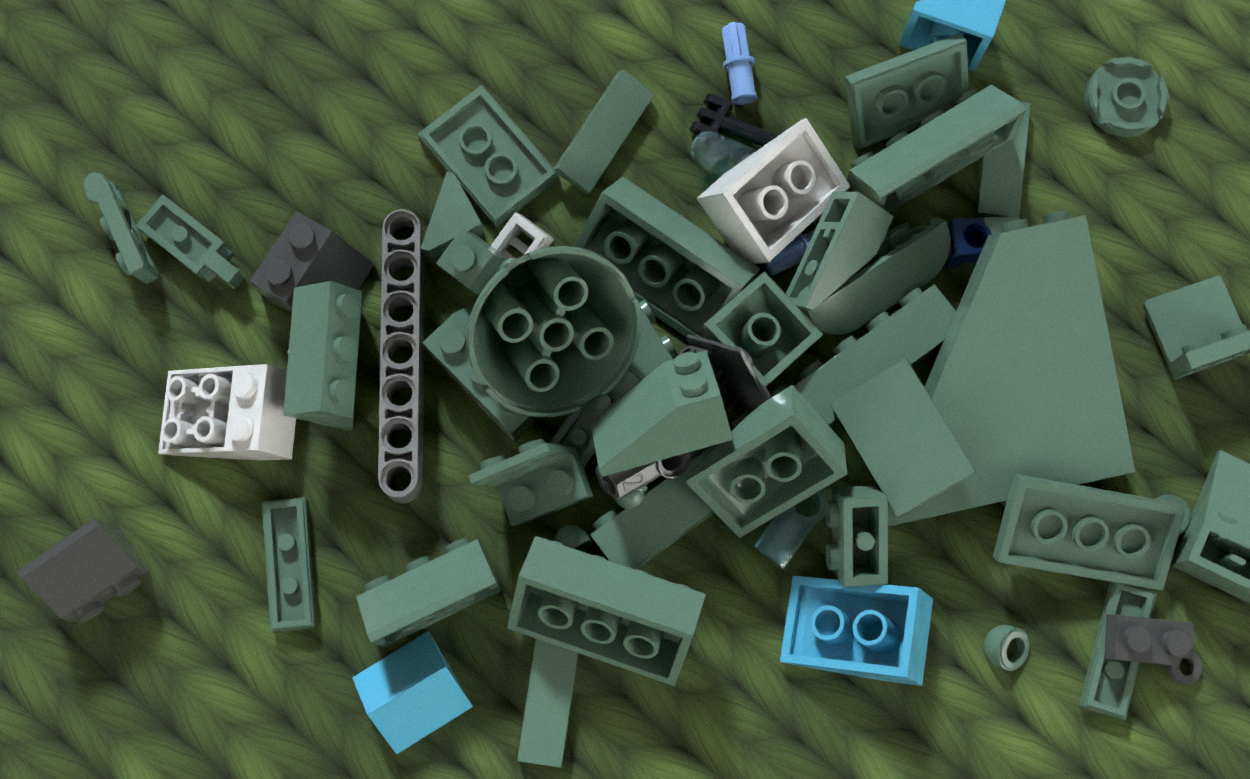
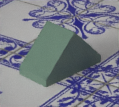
[421,172,485,263]

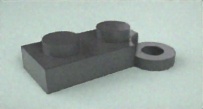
[1104,614,1202,685]

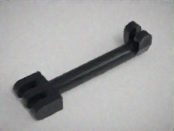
[689,94,779,147]

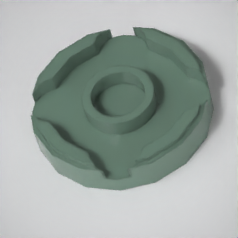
[1084,56,1169,138]

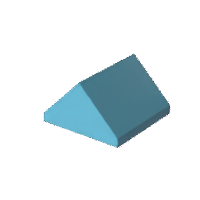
[352,631,473,754]

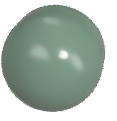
[984,625,1030,671]

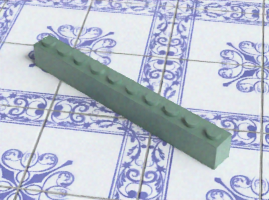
[590,284,956,570]

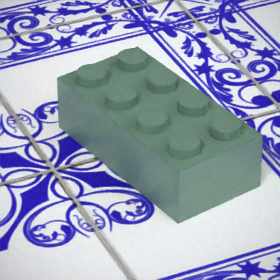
[507,536,706,686]

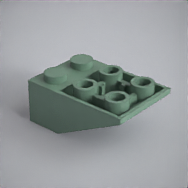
[1170,450,1250,604]

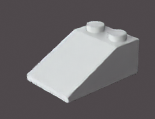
[696,118,850,264]

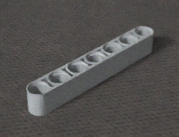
[378,209,425,504]

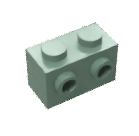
[825,485,888,587]

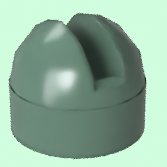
[554,525,593,552]

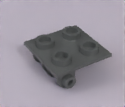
[679,334,771,419]

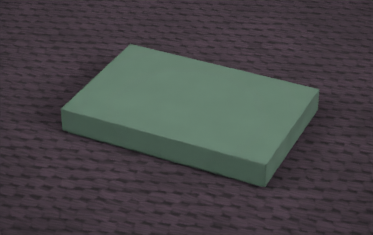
[845,33,969,150]
[418,85,560,228]
[830,358,977,518]

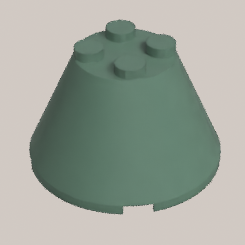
[467,246,641,417]

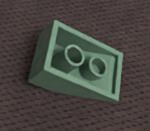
[590,350,733,477]
[685,385,847,538]

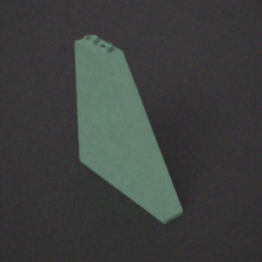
[881,210,1135,526]

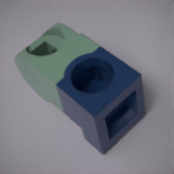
[944,216,1021,268]

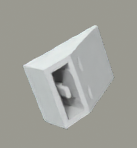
[158,364,296,461]

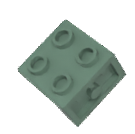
[1142,276,1250,380]
[468,439,593,527]

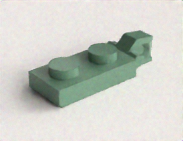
[135,194,246,289]

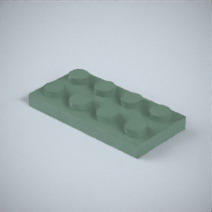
[993,474,1186,591]

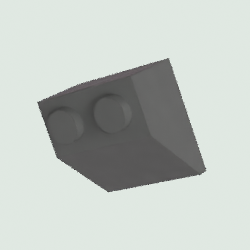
[250,211,376,313]
[17,518,149,623]

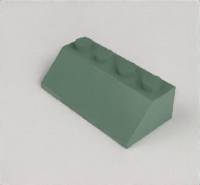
[847,85,1027,213]
[574,176,760,339]

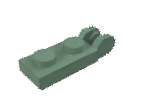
[82,171,160,284]

